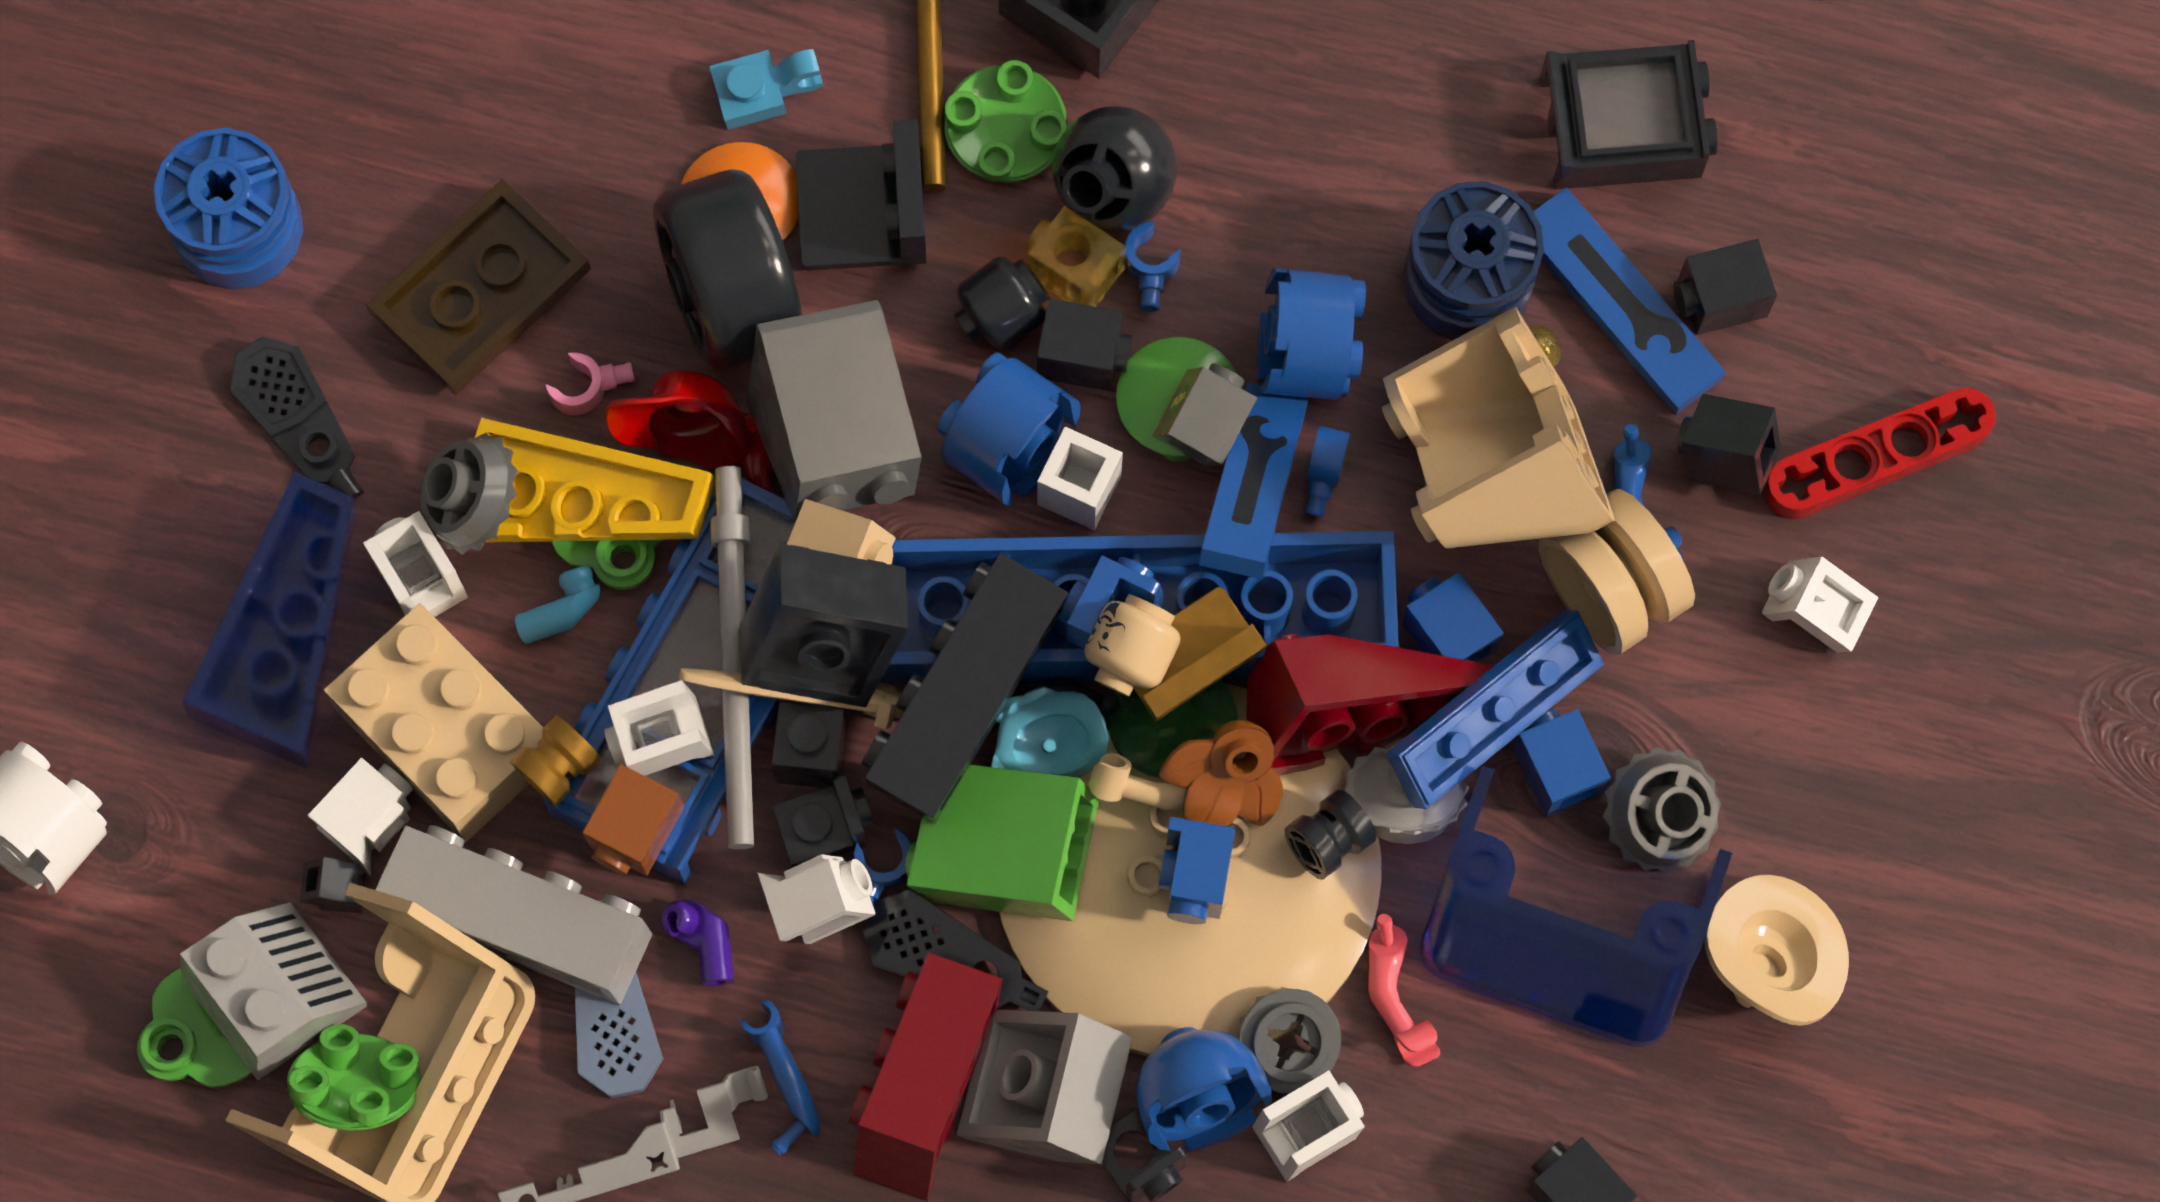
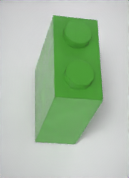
[906,765,1100,921]

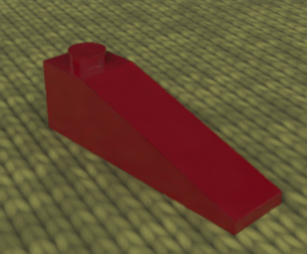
[1245,634,1494,774]

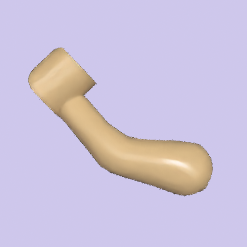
[1089,752,1186,811]

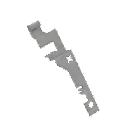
[498,1066,768,1202]

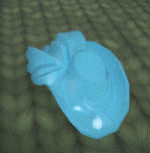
[991,686,1109,778]

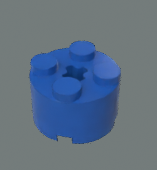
[1257,268,1366,401]
[937,352,1081,506]

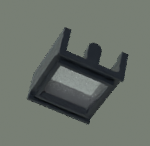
[1540,40,1718,190]

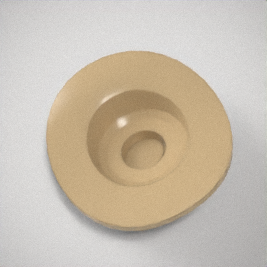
[1704,875,1849,1026]

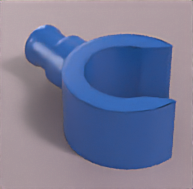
[1125,222,1181,312]
[1304,426,1350,517]
[854,828,911,905]

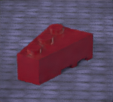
[849,952,1003,1201]

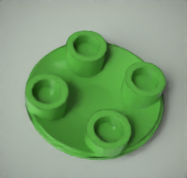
[944,60,1067,183]
[1116,337,1237,462]
[287,1024,421,1131]

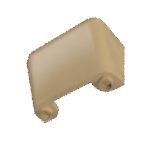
[1382,306,1615,548]

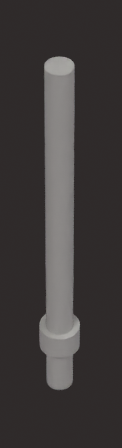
[710,466,754,849]

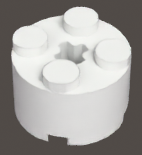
[0,742,107,895]

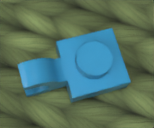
[709,49,824,130]

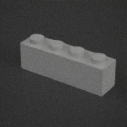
[375,825,653,1005]

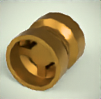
[510,715,602,807]

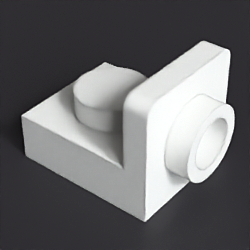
[1762,557,1878,653]

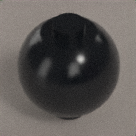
[1052,106,1177,231]

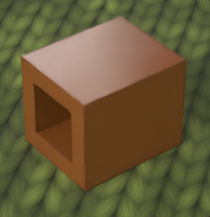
[582,764,685,876]

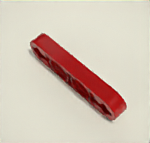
[1763,388,1996,519]

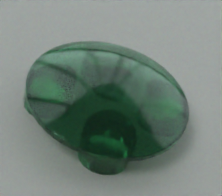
[1108,678,1238,779]

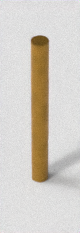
[916,0,946,193]

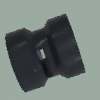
[1284,789,1376,880]

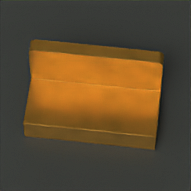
[1133,587,1267,722]

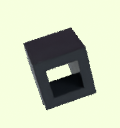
[300,857,366,913]

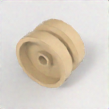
[1538,489,1695,655]

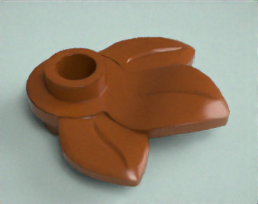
[1159,720,1283,826]

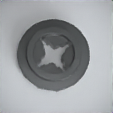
[1239,987,1341,1093]

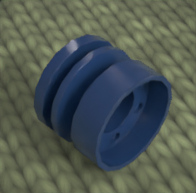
[1403,181,1544,340]

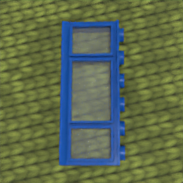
[543,478,796,885]

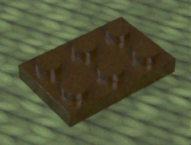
[366,179,591,396]

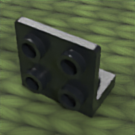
[796,119,927,271]

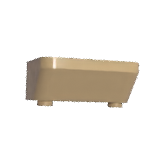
[225,883,535,1202]

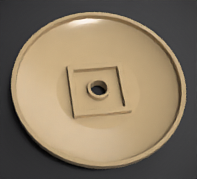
[999,682,1381,1057]

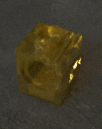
[1025,206,1126,307]

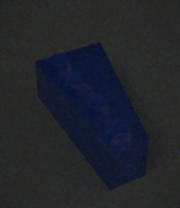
[182,472,356,769]

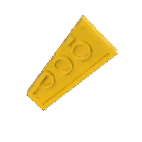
[475,418,715,543]

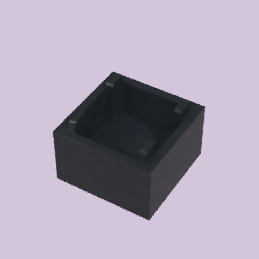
[740,543,908,708]

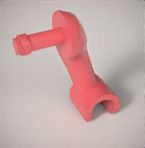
[1368,914,1441,1068]

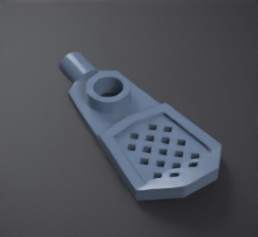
[575,900,663,1099]

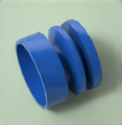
[154,128,304,289]

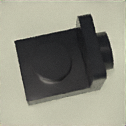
[772,773,874,868]

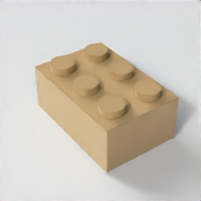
[324,603,543,843]

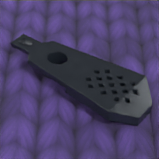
[230,337,365,506]
[862,889,1049,1011]

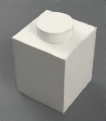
[1037,427,1123,531]

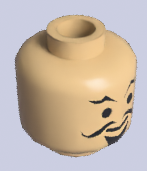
[1084,594,1181,697]

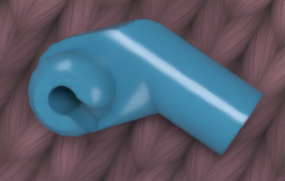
[515,565,601,644]

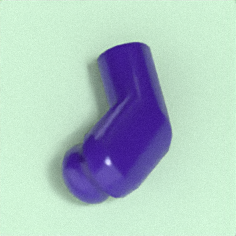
[661,900,734,986]

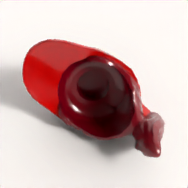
[606,370,772,493]

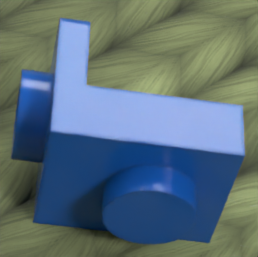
[1061,556,1161,649]

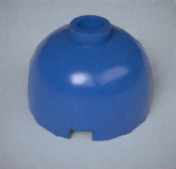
[1135,1027,1272,1151]

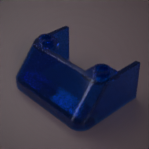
[1420,765,1732,1047]

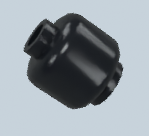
[954,257,1051,350]

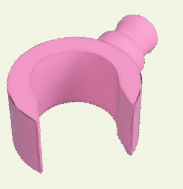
[545,352,635,416]

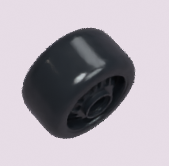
[653,169,802,370]

